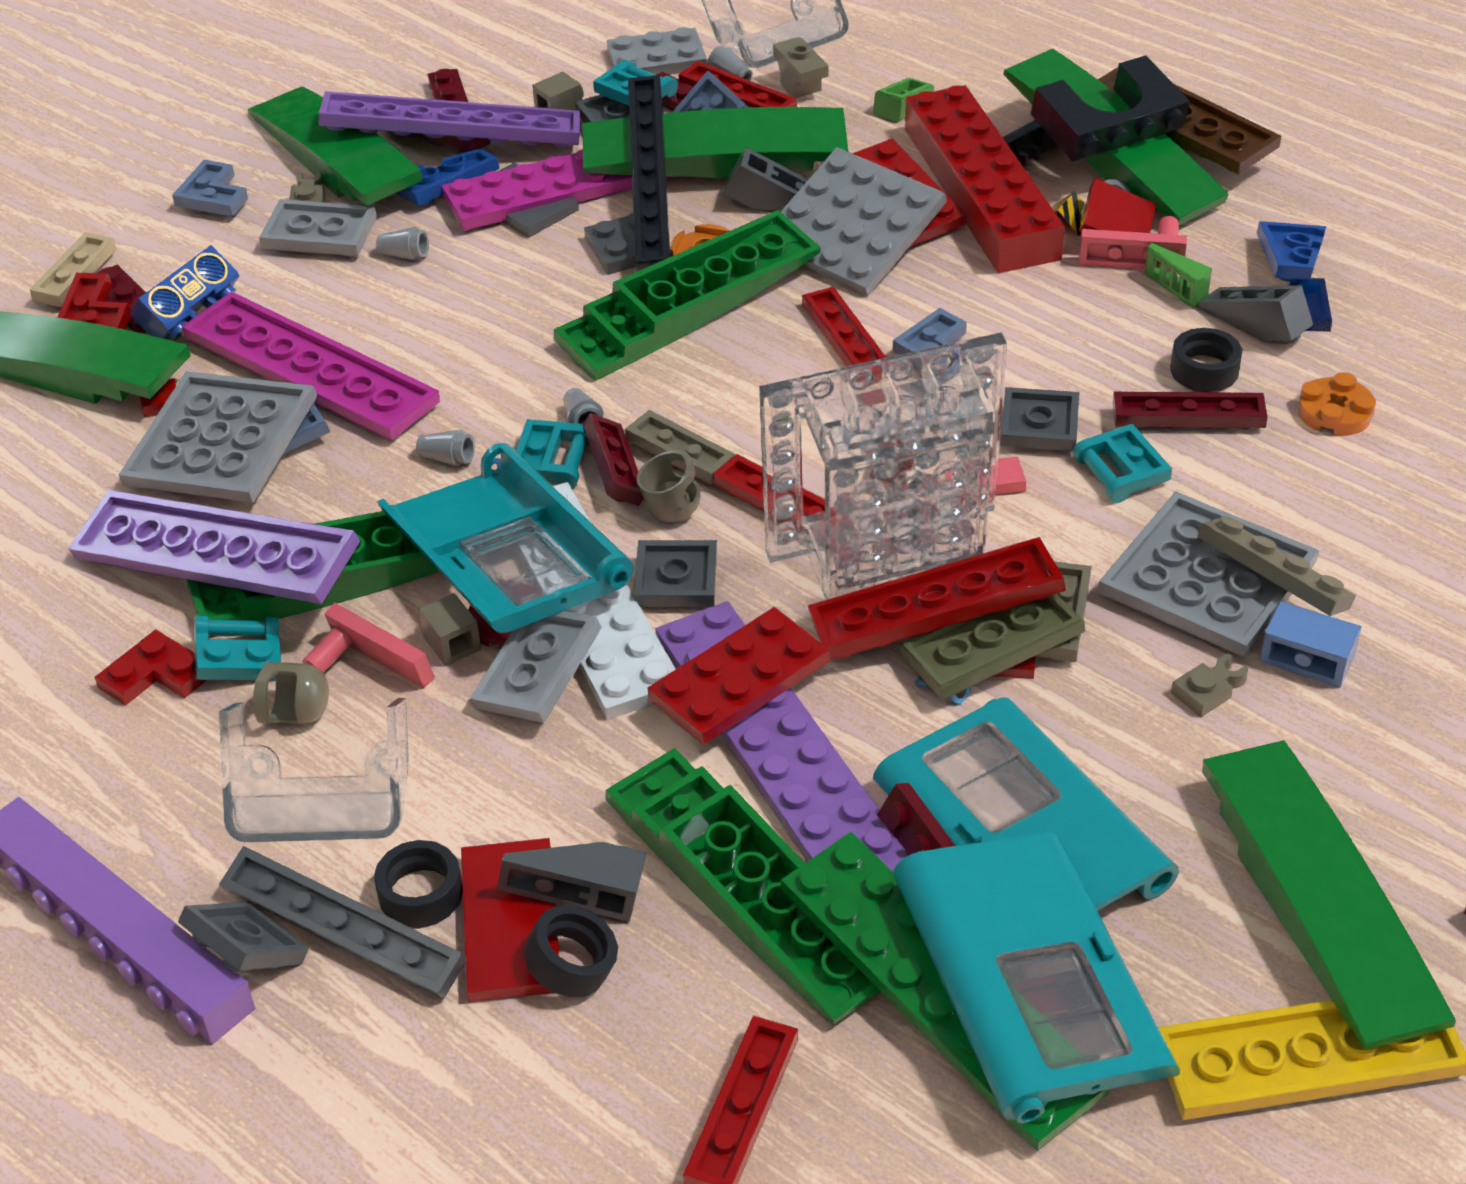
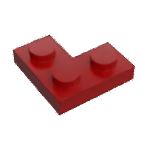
[57,272,132,330]
[95,629,207,705]

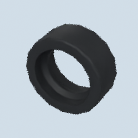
[1170,327,1243,392]
[374,840,463,928]
[523,905,618,997]

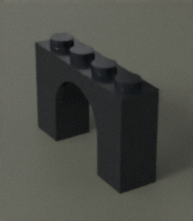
[1030,55,1190,162]

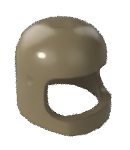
[637,449,701,522]
[253,662,329,724]

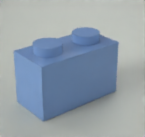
[1260,601,1362,688]

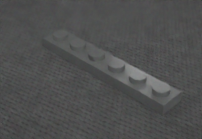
[219,846,467,1000]

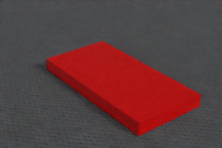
[461,838,559,1002]

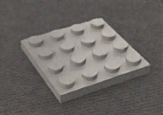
[781,147,947,296]
[118,371,317,503]
[1098,491,1319,657]

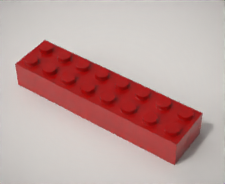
[905,85,1065,274]

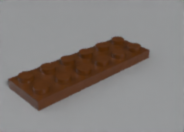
[1098,67,1282,174]

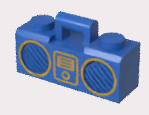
[129,245,239,340]

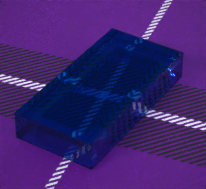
[1288,278,1332,332]

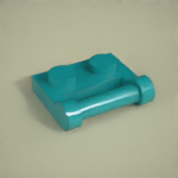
[593,60,678,106]
[516,419,589,489]
[1072,424,1172,503]
[194,615,281,680]

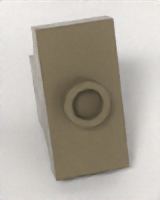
[773,36,829,98]

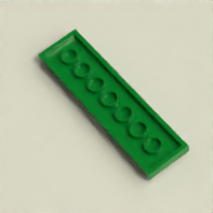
[781,831,1110,1151]

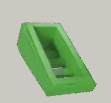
[873,77,935,122]
[1145,243,1212,308]

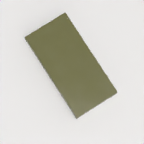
[899,594,1085,700]

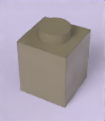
[532,72,584,110]
[418,593,481,666]

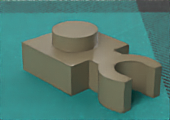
[289,172,326,203]
[1171,654,1248,717]

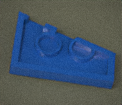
[396,149,500,206]
[1256,221,1326,282]

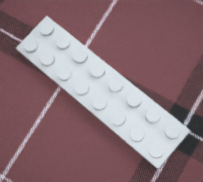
[512,482,676,720]

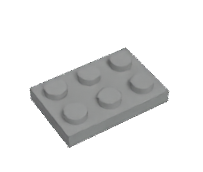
[606,27,707,75]
[259,199,377,257]
[470,611,602,723]

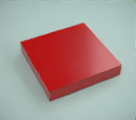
[1079,178,1156,233]

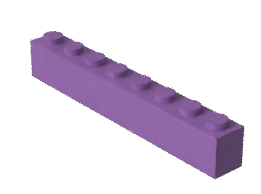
[0,797,255,1045]

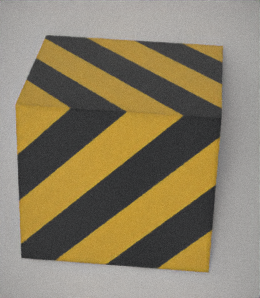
[1052,191,1085,236]

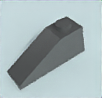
[723,147,808,212]
[1197,285,1313,344]
[497,842,647,922]

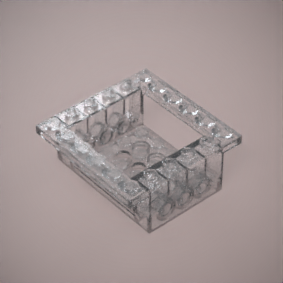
[759,332,1007,600]

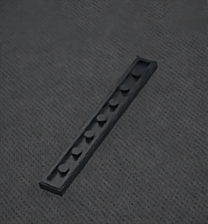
[628,75,671,271]

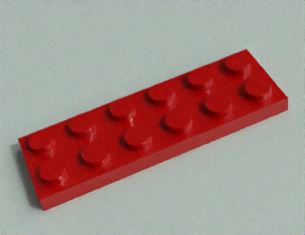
[808,537,1066,661]

